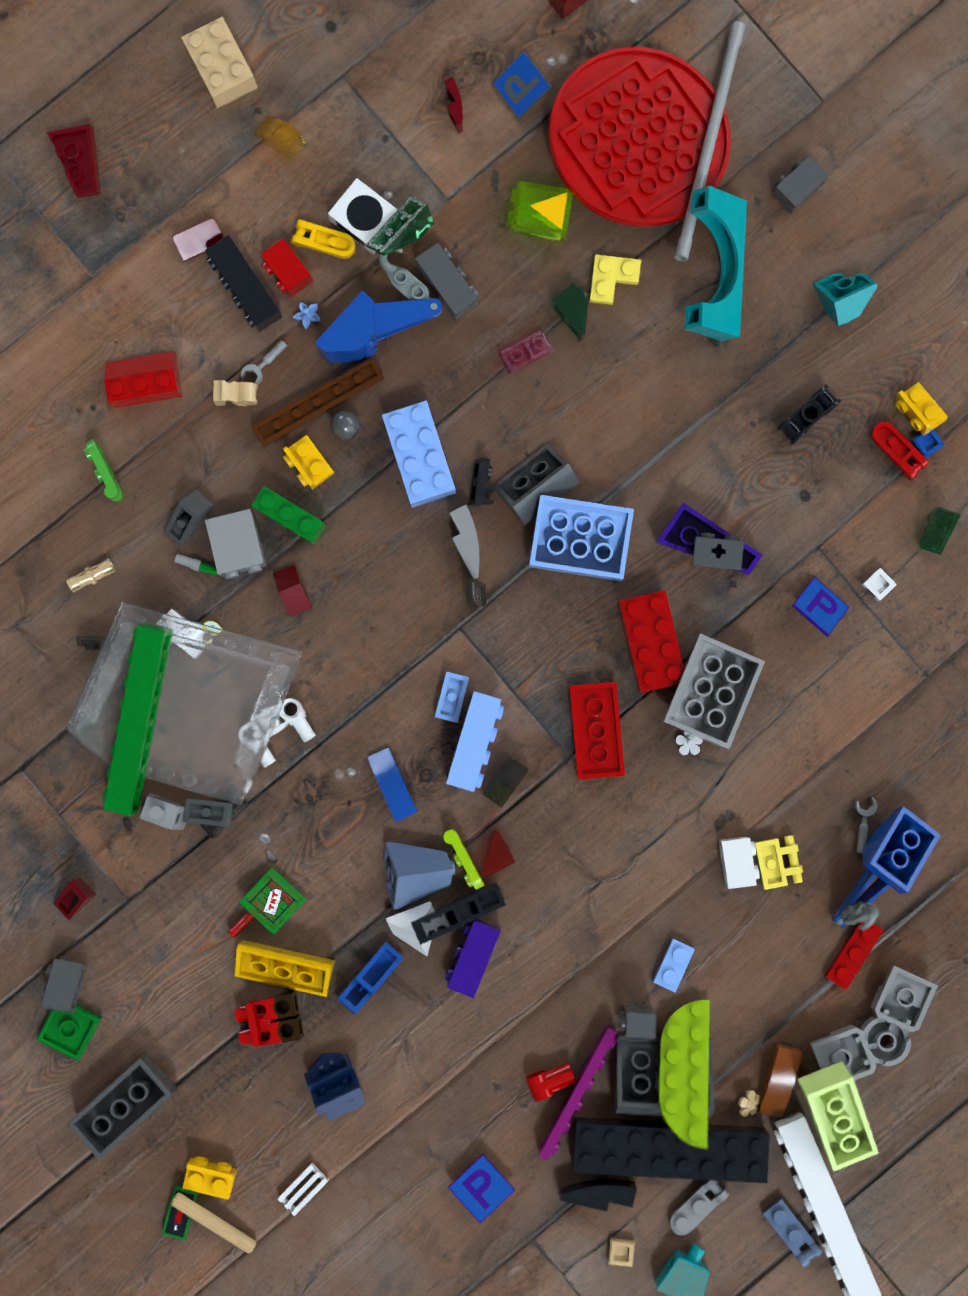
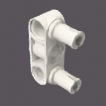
[239,698,316,768]

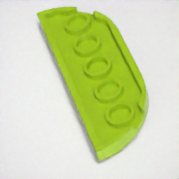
[658,1000,710,1149]

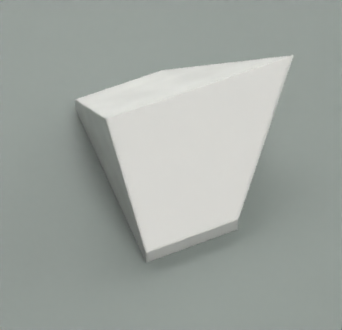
[386,901,435,956]

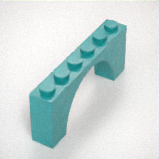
[684,186,747,341]

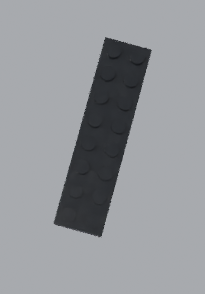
[572,1117,770,1184]

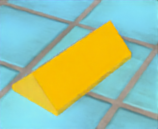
[234,940,335,997]

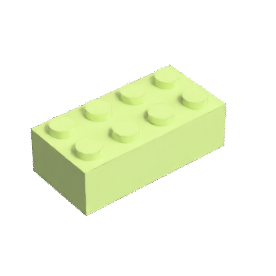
[797,1061,878,1171]

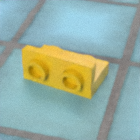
[895,382,948,436]
[283,435,335,490]
[182,1156,237,1200]

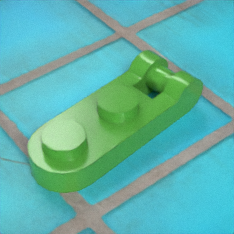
[84,439,123,502]

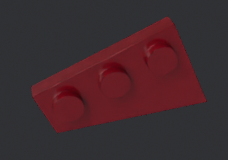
[47,124,101,198]

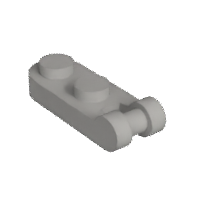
[669,1180,729,1235]

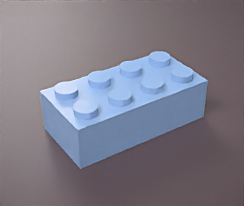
[382,401,456,508]
[446,691,504,792]

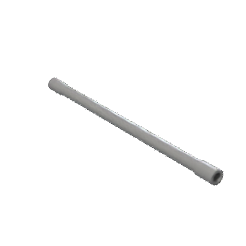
[674,21,745,262]

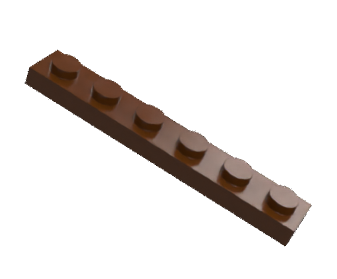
[251,358,384,448]

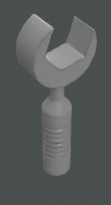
[241,340,287,385]
[854,797,877,853]

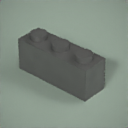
[415,243,479,321]

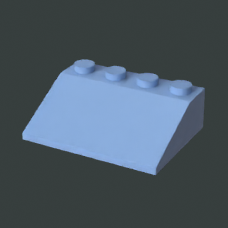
[529,495,634,581]

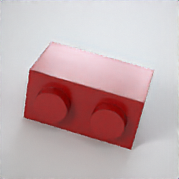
[261,238,313,297]

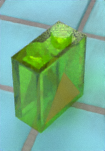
[507,181,573,241]

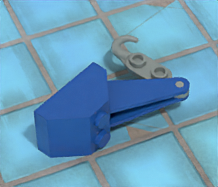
[315,245,442,364]
[831,806,941,930]

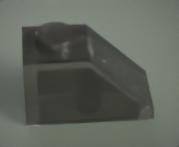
[483,756,529,808]

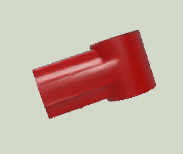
[525,1062,577,1102]

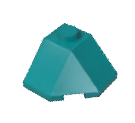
[813,273,877,326]

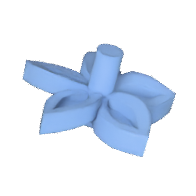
[293,302,321,329]

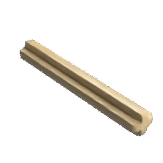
[171,1193,256,1254]

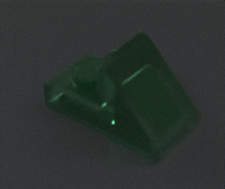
[918,507,961,555]

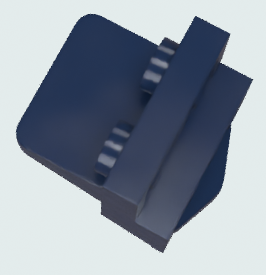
[304,1053,364,1120]

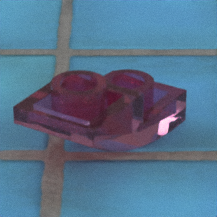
[498,330,553,374]

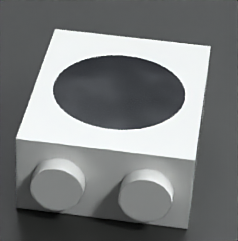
[328,178,402,254]

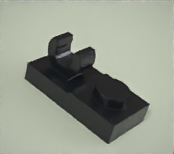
[468,457,495,507]

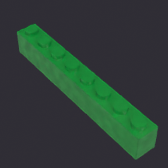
[102,622,173,816]

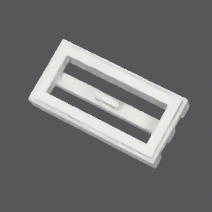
[278,1163,329,1216]

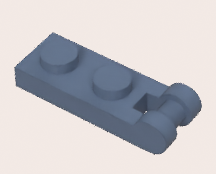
[761,1197,823,1268]

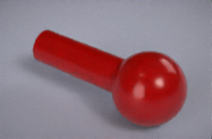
[227,912,255,938]

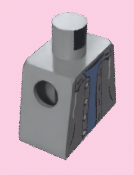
[140,793,186,830]

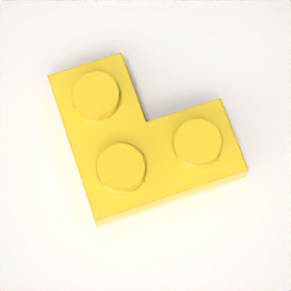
[590,254,641,305]

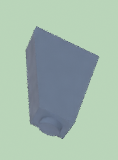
[383,842,455,909]

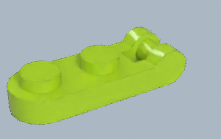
[443,829,485,890]

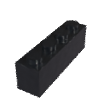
[206,235,282,332]

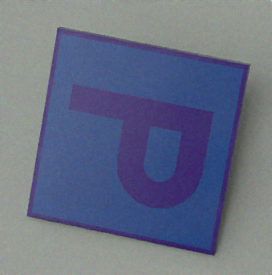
[792,577,850,637]
[448,1154,515,1223]

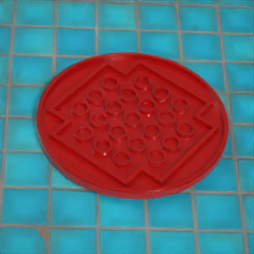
[548,47,731,227]

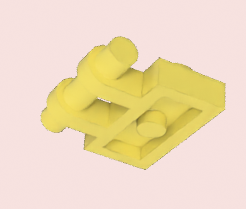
[754,835,803,890]

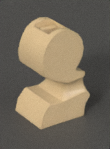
[213,380,258,406]

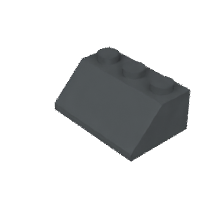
[492,444,580,525]

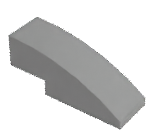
[450,505,480,582]

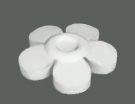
[675,731,703,755]

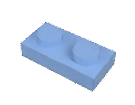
[435,671,469,723]
[653,938,695,992]

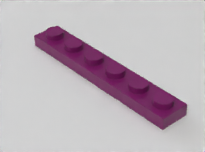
[538,1024,618,1160]

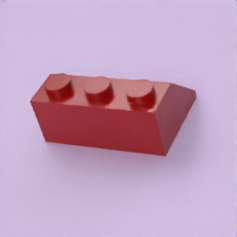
[104,351,183,409]

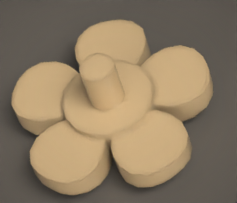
[738,1090,761,1117]

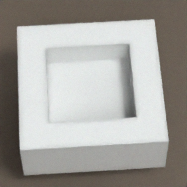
[862,568,897,601]

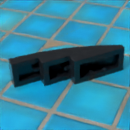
[411,883,506,945]

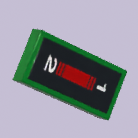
[162,1185,199,1240]

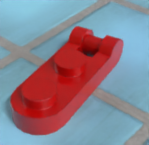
[871,422,929,481]

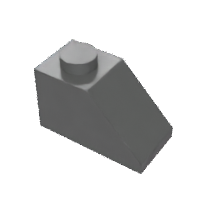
[164,490,214,546]

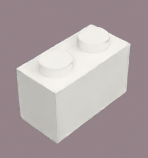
[718,836,759,889]

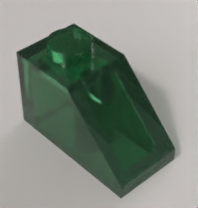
[551,283,588,342]

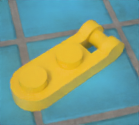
[291,220,356,259]

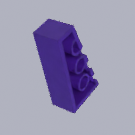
[656,503,762,575]

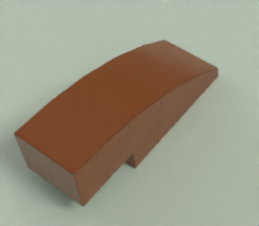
[758,1043,802,1118]

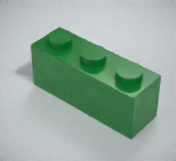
[251,486,326,546]

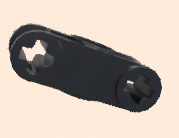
[776,384,841,445]

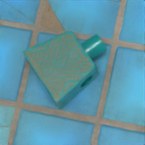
[655,1243,709,1296]

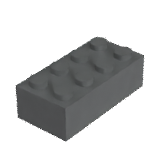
[68,1052,177,1160]

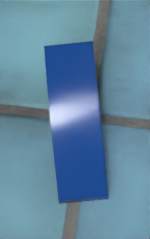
[367,747,418,822]
[336,942,404,1015]

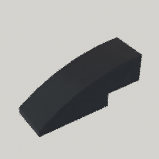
[559,1179,637,1212]

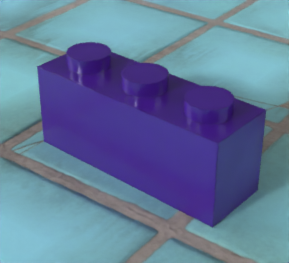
[445,919,501,998]

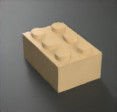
[181,17,258,108]

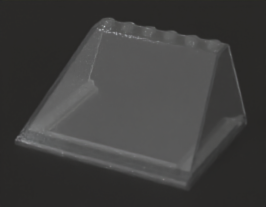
[66,602,303,805]

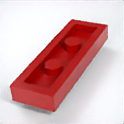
[824,921,884,990]

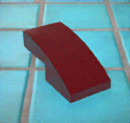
[445,77,463,134]

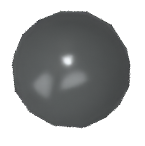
[331,410,360,440]

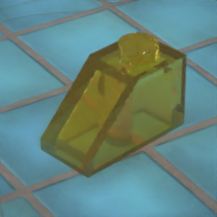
[254,115,305,162]

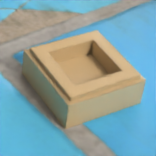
[608,1238,635,1267]

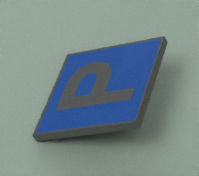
[492,50,552,119]

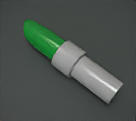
[174,554,218,575]

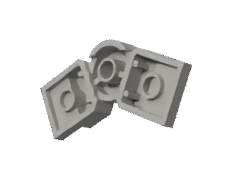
[809,964,938,1080]

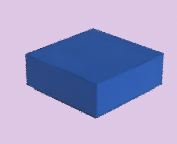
[911,429,945,458]

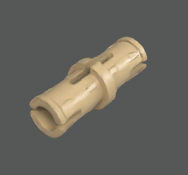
[66,558,116,593]

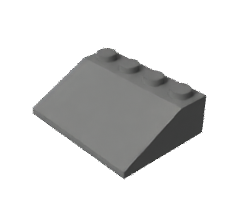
[663,634,765,749]

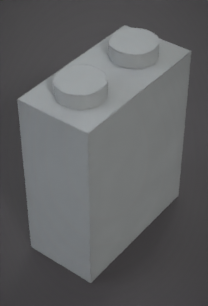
[205,509,267,579]

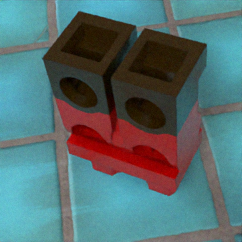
[234,990,304,1047]

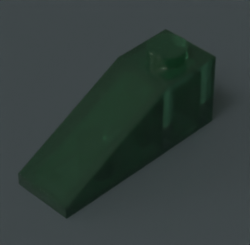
[366,196,435,256]

